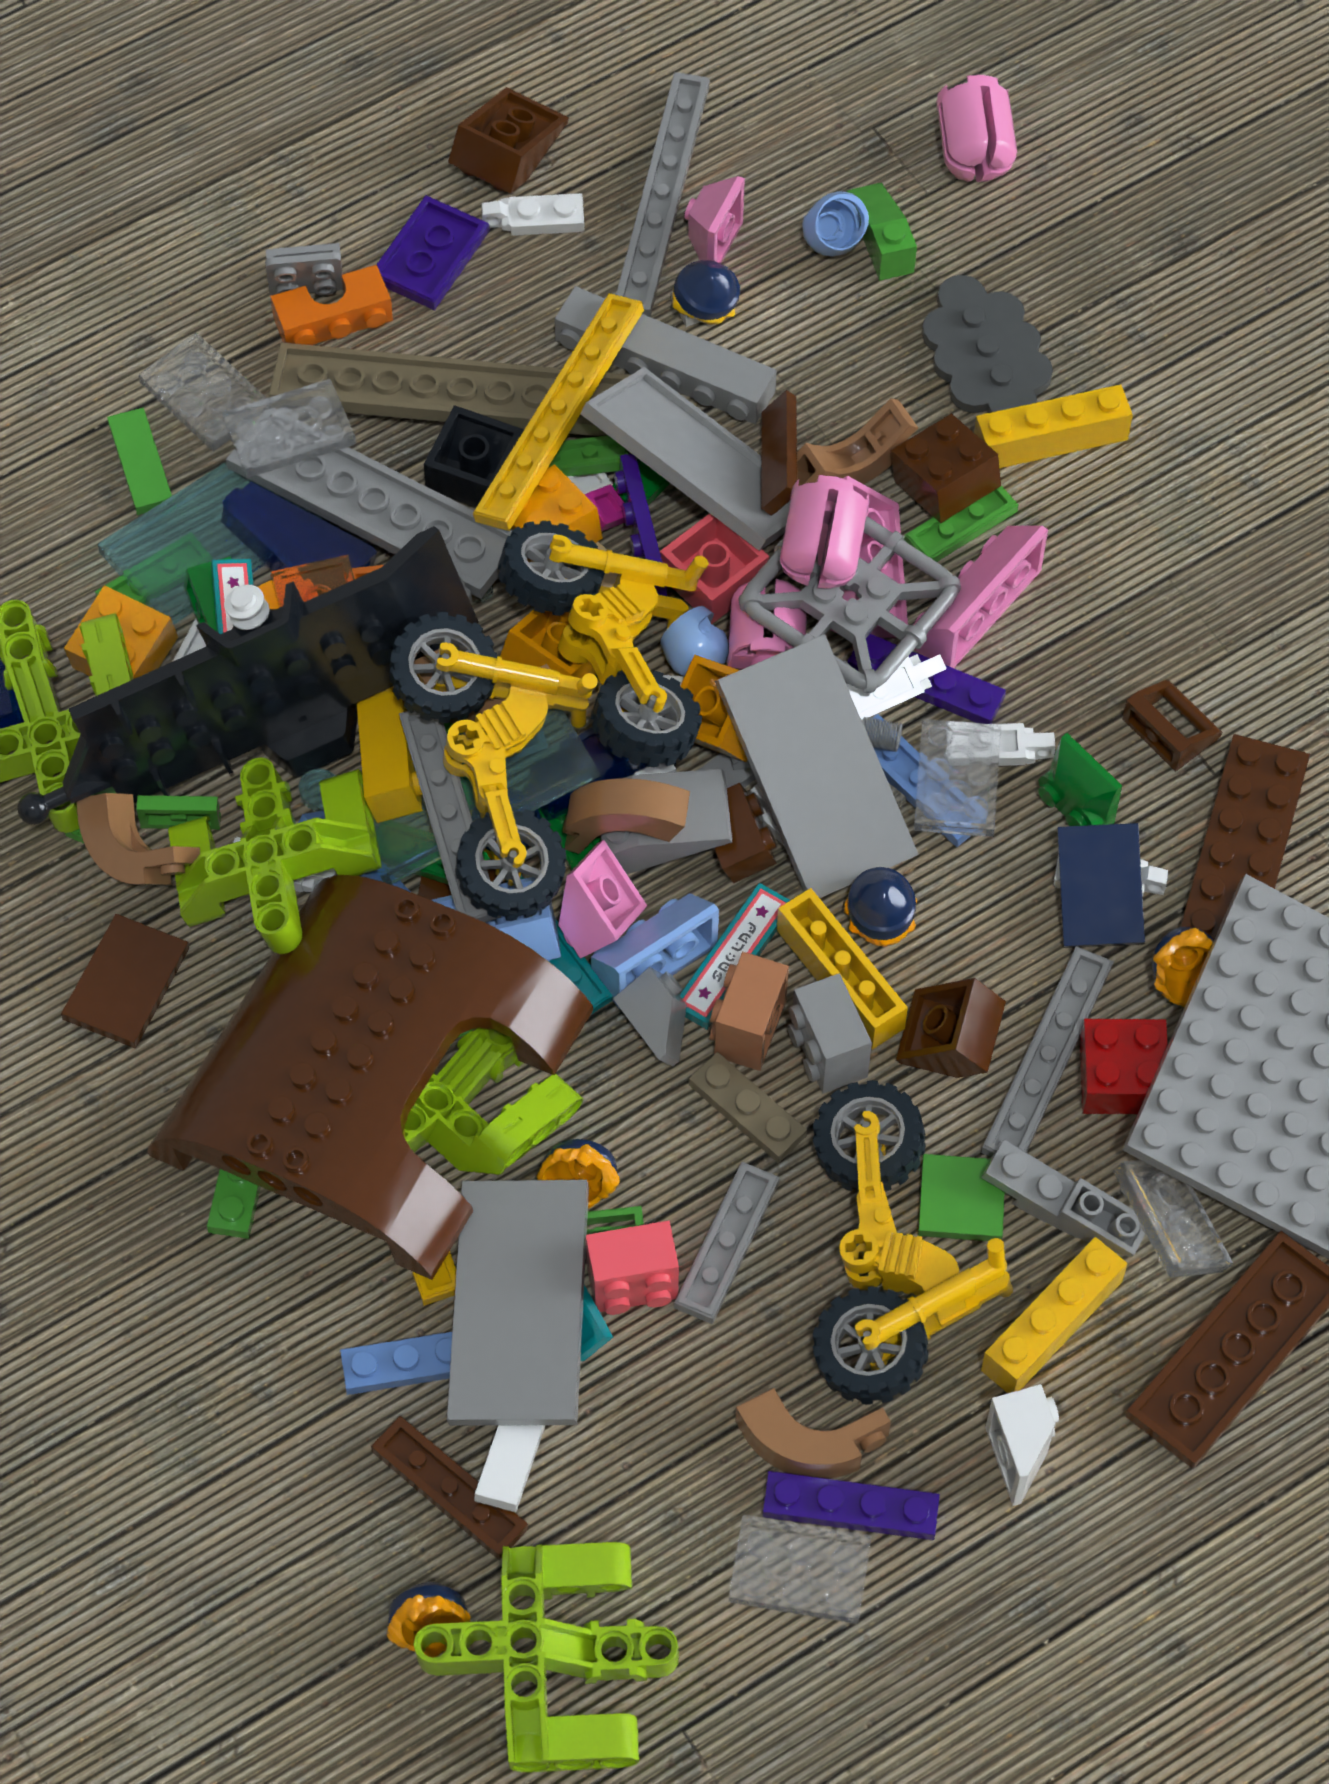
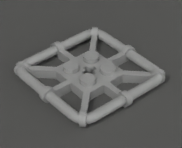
[738,516,961,693]

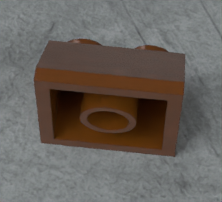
[896,978,1006,1078]

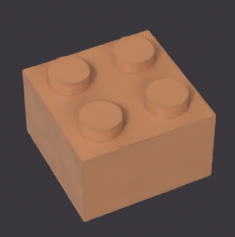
[709,951,789,1071]

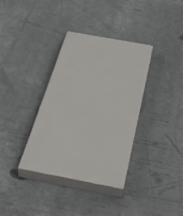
[580,367,791,551]
[714,634,919,898]
[447,1180,589,1426]

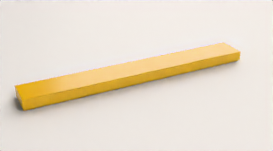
[473,293,644,531]

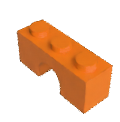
[270,264,393,345]

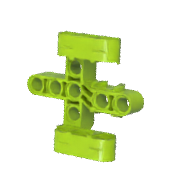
[0,599,134,833]
[168,757,382,954]
[404,1028,584,1175]
[414,1542,679,1772]

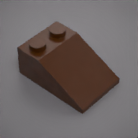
[448,87,569,194]

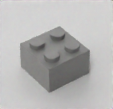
[787,973,872,1094]

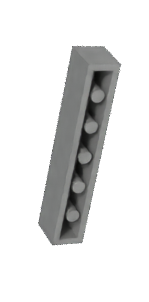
[555,286,777,425]

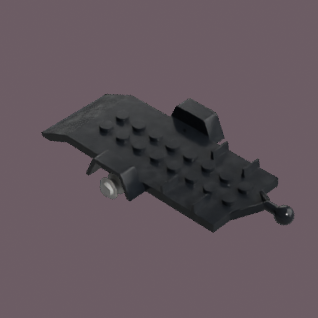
[17,526,479,825]

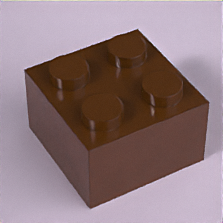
[891,413,1001,523]

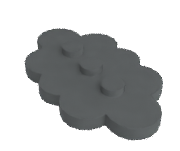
[922,275,1053,413]

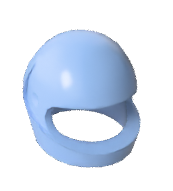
[802,191,869,257]
[660,606,729,677]

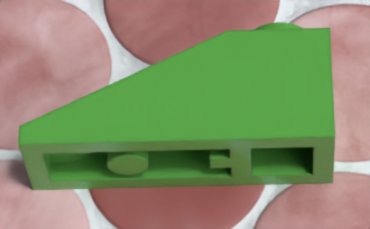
[847,182,917,281]

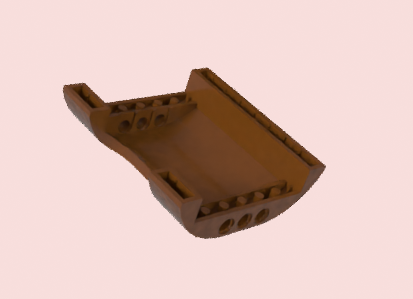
[147,875,594,1280]

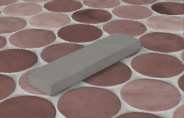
[674,1162,780,1324]

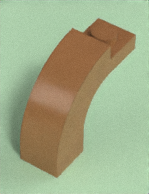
[797,398,918,486]
[563,778,690,854]
[76,793,200,885]
[735,1388,891,1479]

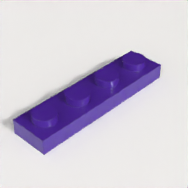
[614,453,667,596]
[848,634,1006,724]
[763,1471,940,1540]

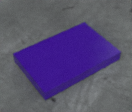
[377,195,490,311]

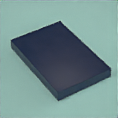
[1057,823,1145,948]

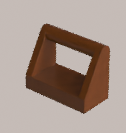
[1122,679,1222,772]

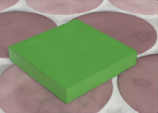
[918,1154,1005,1241]

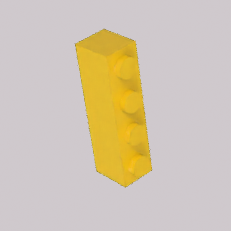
[974,384,1133,468]
[357,686,423,823]
[777,888,908,1050]
[981,1237,1128,1393]

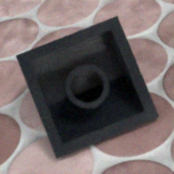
[423,405,524,507]

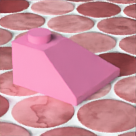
[685,176,745,263]
[559,840,647,959]

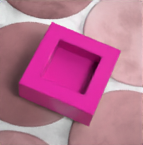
[584,484,625,532]

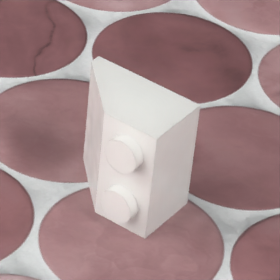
[985,1384,1059,1506]

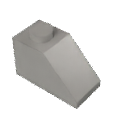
[613,967,687,1066]

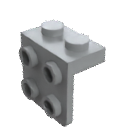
[265,243,343,296]

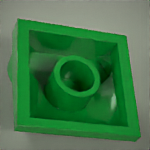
[1038,733,1122,826]

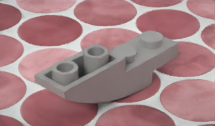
[981,1139,1152,1257]

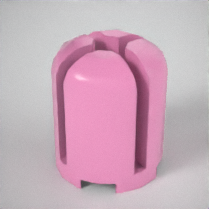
[936,75,1017,182]
[780,475,870,589]
[727,579,807,670]

